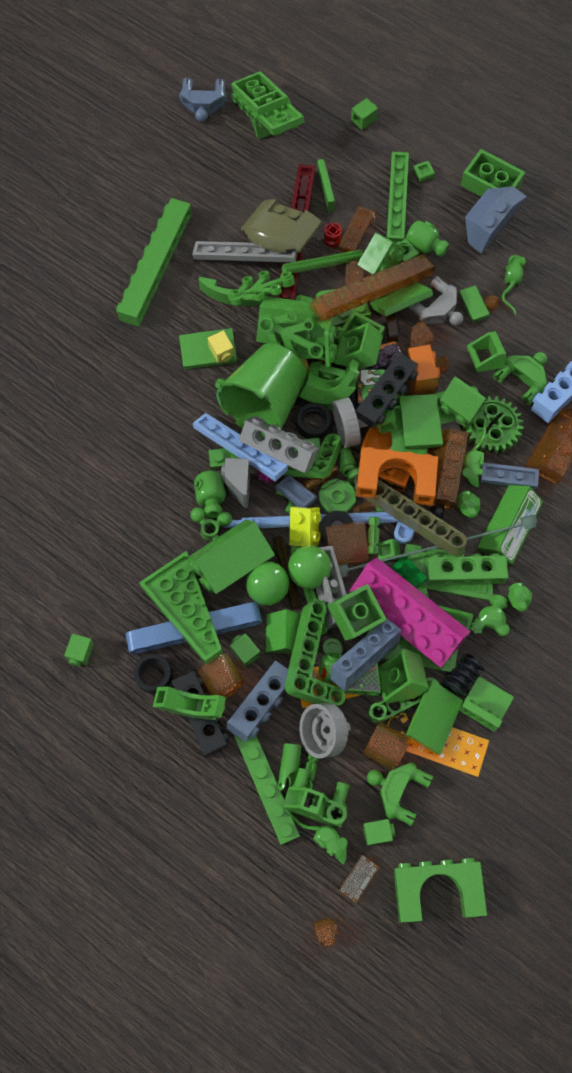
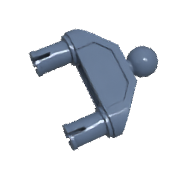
[179,78,227,122]

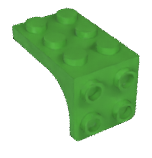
[275,320,337,367]

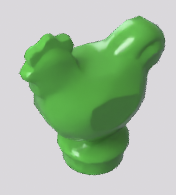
[471,595,510,637]

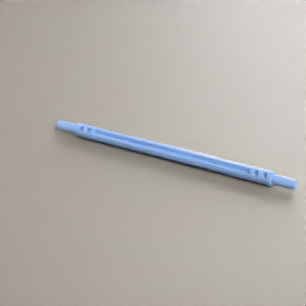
[223,511,431,528]

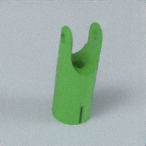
[278,743,302,790]

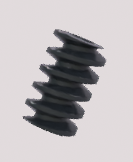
[441,653,485,697]

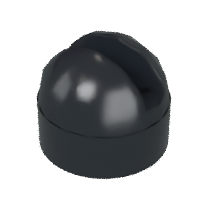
[430,504,445,520]

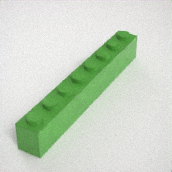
[116,198,192,327]

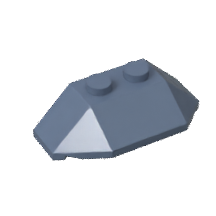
[465,187,527,254]

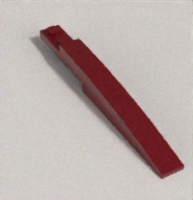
[276,164,316,300]

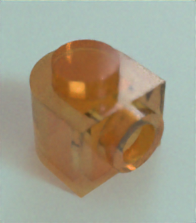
[313,917,338,947]

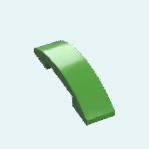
[198,277,268,306]

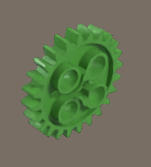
[462,396,524,454]

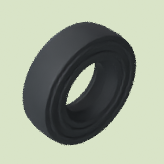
[320,510,355,545]

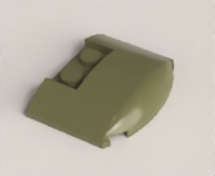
[241,199,322,253]

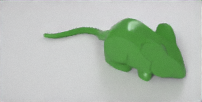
[502,255,526,315]
[461,419,486,488]
[285,809,348,865]

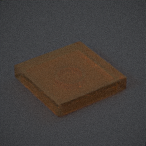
[326,522,369,564]

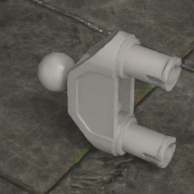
[407,276,463,326]

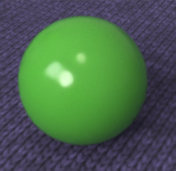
[288,545,332,589]
[245,561,289,605]

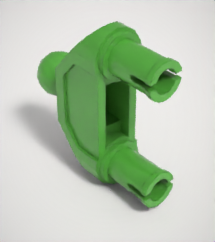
[493,352,547,405]
[367,762,433,826]

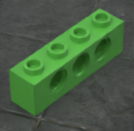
[426,553,508,586]

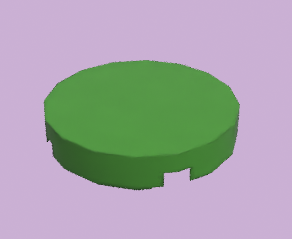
[319,479,356,513]

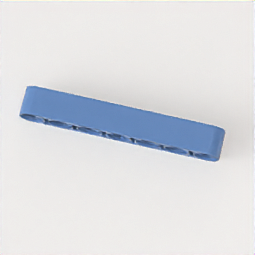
[125,602,262,654]

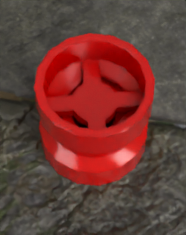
[324,223,342,247]

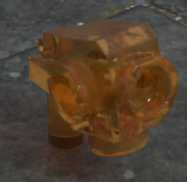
[409,322,433,348]

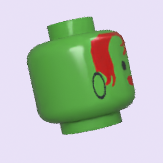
[318,652,342,683]

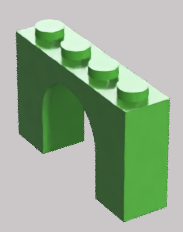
[393,858,487,923]

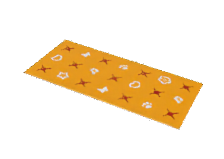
[402,715,489,777]

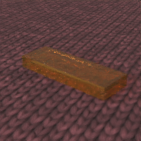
[338,206,375,252]

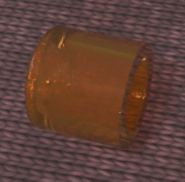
[198,653,244,698]
[363,722,409,770]

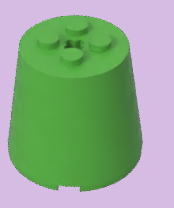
[216,343,307,437]

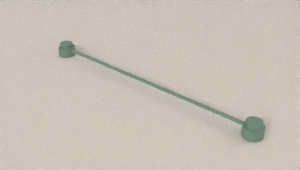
[338,515,537,577]

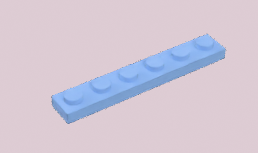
[193,413,288,481]

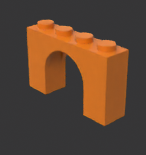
[356,447,438,506]

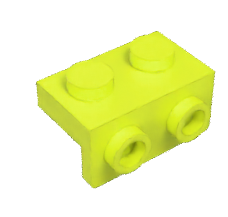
[289,506,321,547]

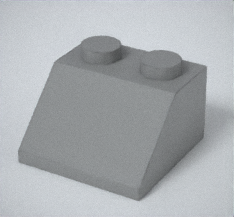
[221,458,250,508]

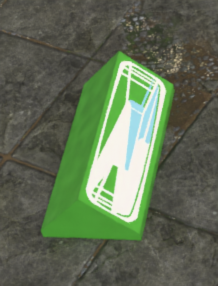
[477,485,543,566]

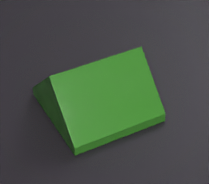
[266,609,305,654]

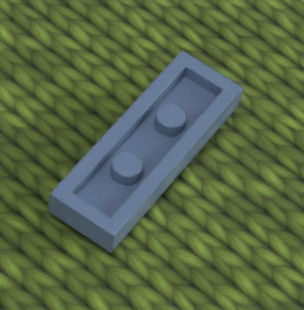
[480,462,539,489]

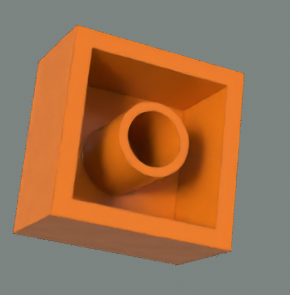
[407,345,440,395]

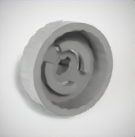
[332,397,368,448]
[299,703,351,758]

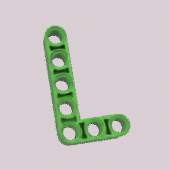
[285,599,345,706]

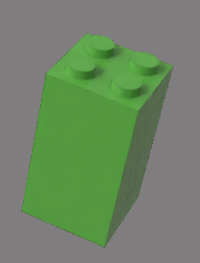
[256,296,332,343]
[188,519,275,594]

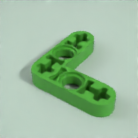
[283,433,342,478]

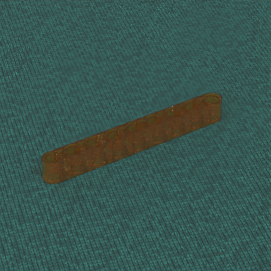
[309,254,436,321]

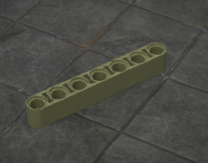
[355,474,467,557]

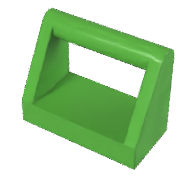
[467,331,506,372]

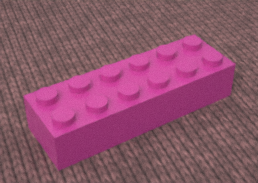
[348,558,470,668]

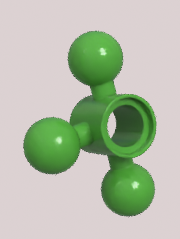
[190,507,232,540]

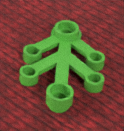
[228,271,295,305]
[258,309,325,358]

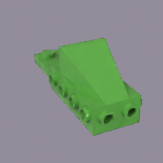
[231,71,305,139]

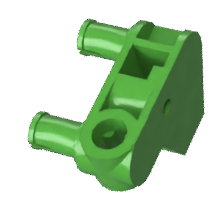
[282,768,350,828]

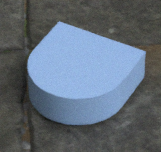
[394,522,415,544]

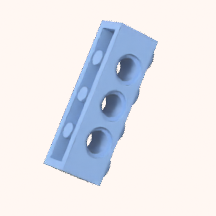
[531,361,572,423]

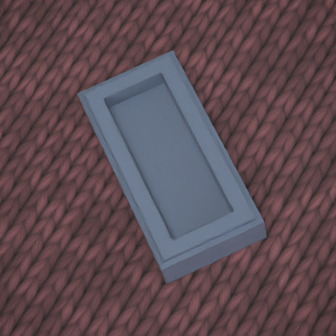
[276,475,317,508]

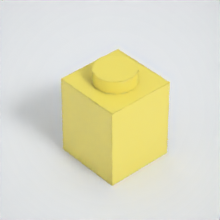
[207,330,234,364]

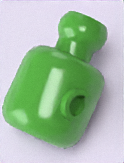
[406,221,450,257]
[194,470,226,518]

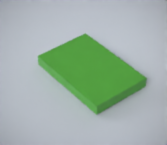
[370,282,433,316]
[179,328,237,370]
[399,394,443,449]
[406,680,463,755]

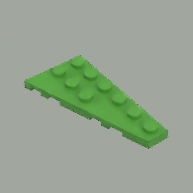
[139,551,223,665]

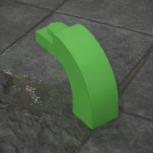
[299,359,360,404]
[153,687,226,720]

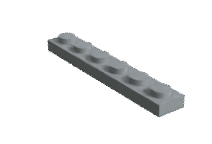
[192,241,297,262]

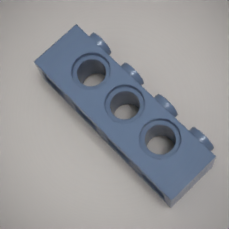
[330,618,402,691]
[226,660,288,742]

